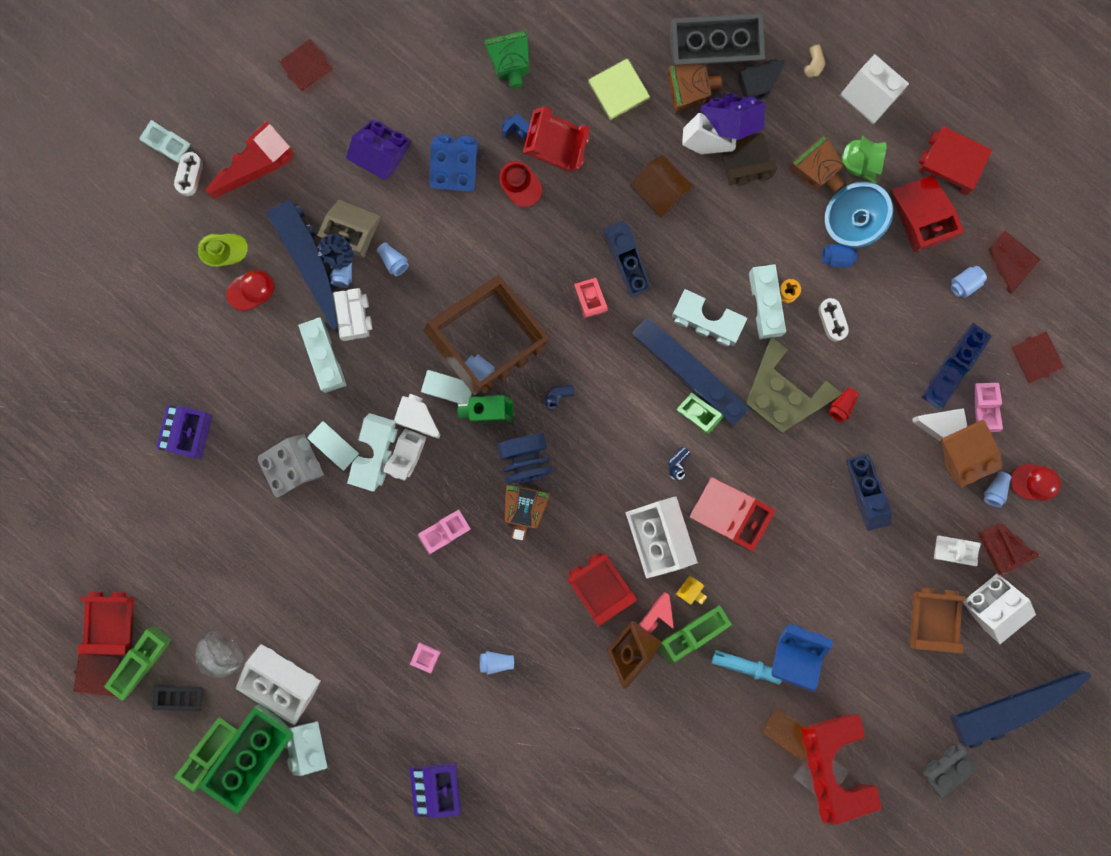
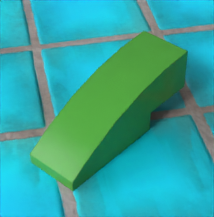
[658,605,732,664]
[104,626,172,701]
[174,717,238,793]

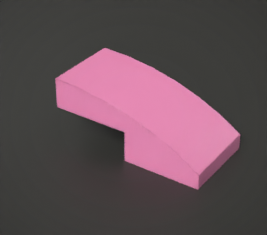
[975,383,1003,432]
[417,510,470,555]

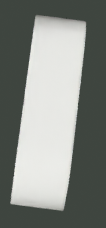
[174,152,203,196]
[818,298,849,342]

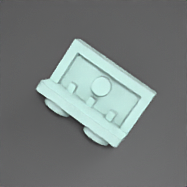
[285,721,327,776]

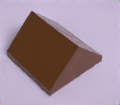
[630,155,694,218]
[607,621,661,689]

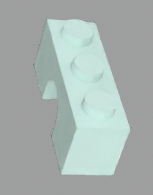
[749,264,786,340]
[671,289,747,347]
[298,317,347,393]
[347,413,397,492]

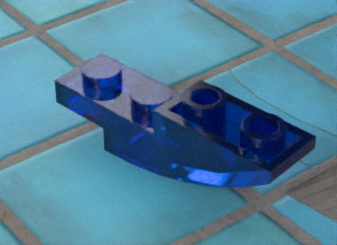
[921,323,992,411]

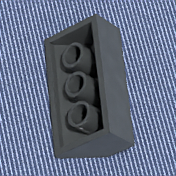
[669,13,765,65]

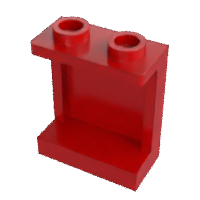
[523,106,590,172]
[918,126,992,196]
[567,552,637,626]
[77,592,134,655]

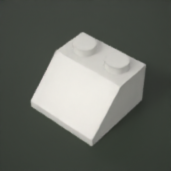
[839,54,909,125]

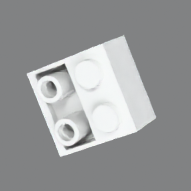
[962,573,1036,644]

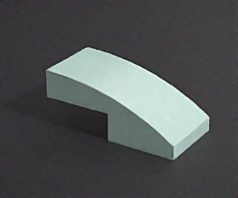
[139,120,191,163]
[421,370,472,404]
[307,421,359,471]

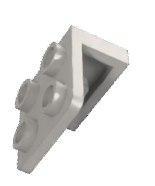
[258,434,324,497]

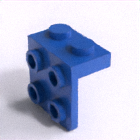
[430,134,479,191]
[771,624,833,691]

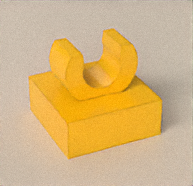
[676,576,707,605]

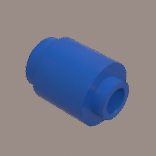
[822,244,857,268]

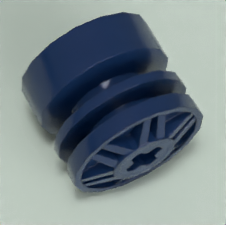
[497,433,553,484]

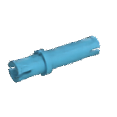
[711,650,781,685]

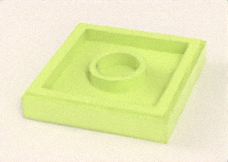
[588,58,650,120]

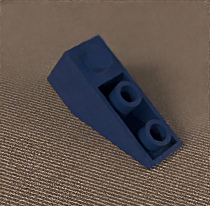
[602,221,651,297]
[846,454,892,531]

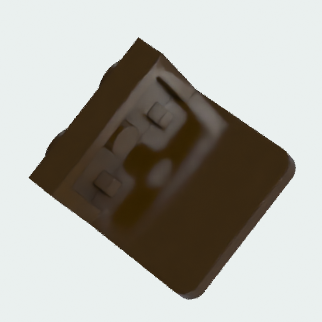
[721,133,777,186]

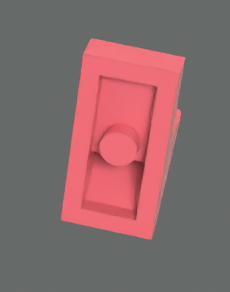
[574,278,608,318]
[639,592,673,634]

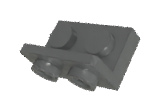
[922,745,979,798]

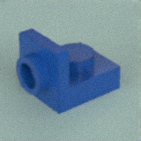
[501,113,530,141]

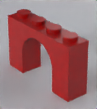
[801,714,882,825]

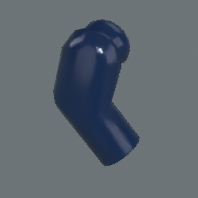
[544,385,574,410]
[668,446,691,480]

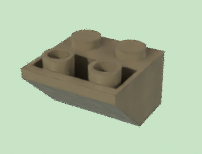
[317,200,381,258]

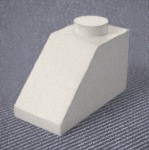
[682,113,736,154]
[394,394,440,439]
[912,408,967,441]

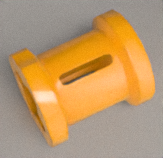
[779,279,801,303]

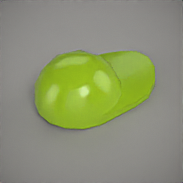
[198,234,248,267]

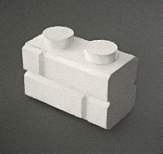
[333,288,372,341]

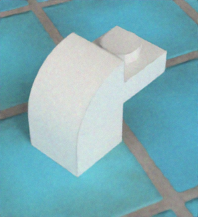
[383,428,427,480]

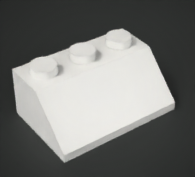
[626,496,697,579]
[236,644,320,726]

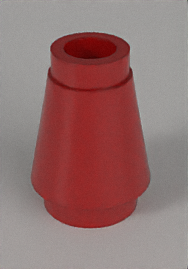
[828,388,859,423]

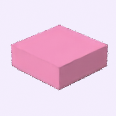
[410,642,441,674]

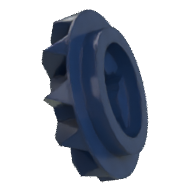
[317,235,354,270]

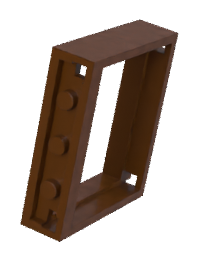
[423,274,550,396]

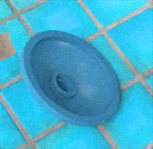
[825,182,894,248]

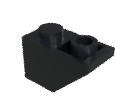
[738,59,785,101]

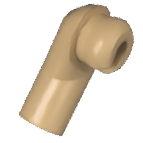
[804,45,825,78]

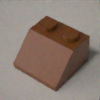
[941,420,1002,488]

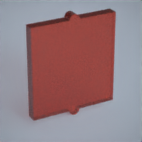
[279,39,332,91]
[1011,332,1064,383]
[73,654,121,696]

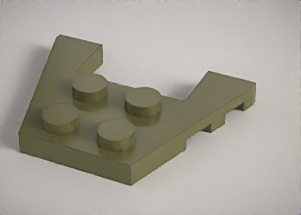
[745,338,842,433]

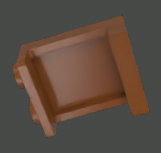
[910,588,966,653]

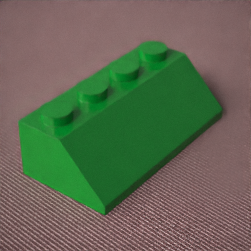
[198,704,294,814]

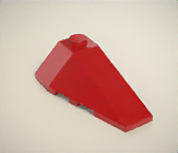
[205,121,294,199]

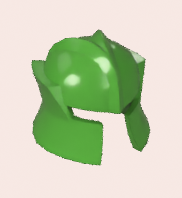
[842,135,886,184]

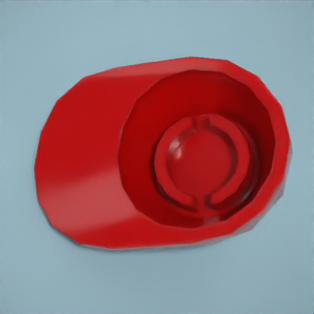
[499,161,542,207]
[226,270,274,311]
[1011,464,1062,501]

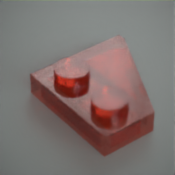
[988,231,1041,294]
[978,523,1039,575]

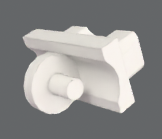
[934,536,981,566]

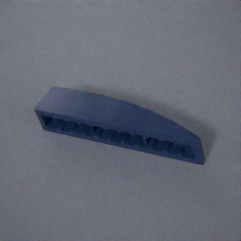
[266,199,339,334]
[631,318,750,428]
[950,670,1091,748]

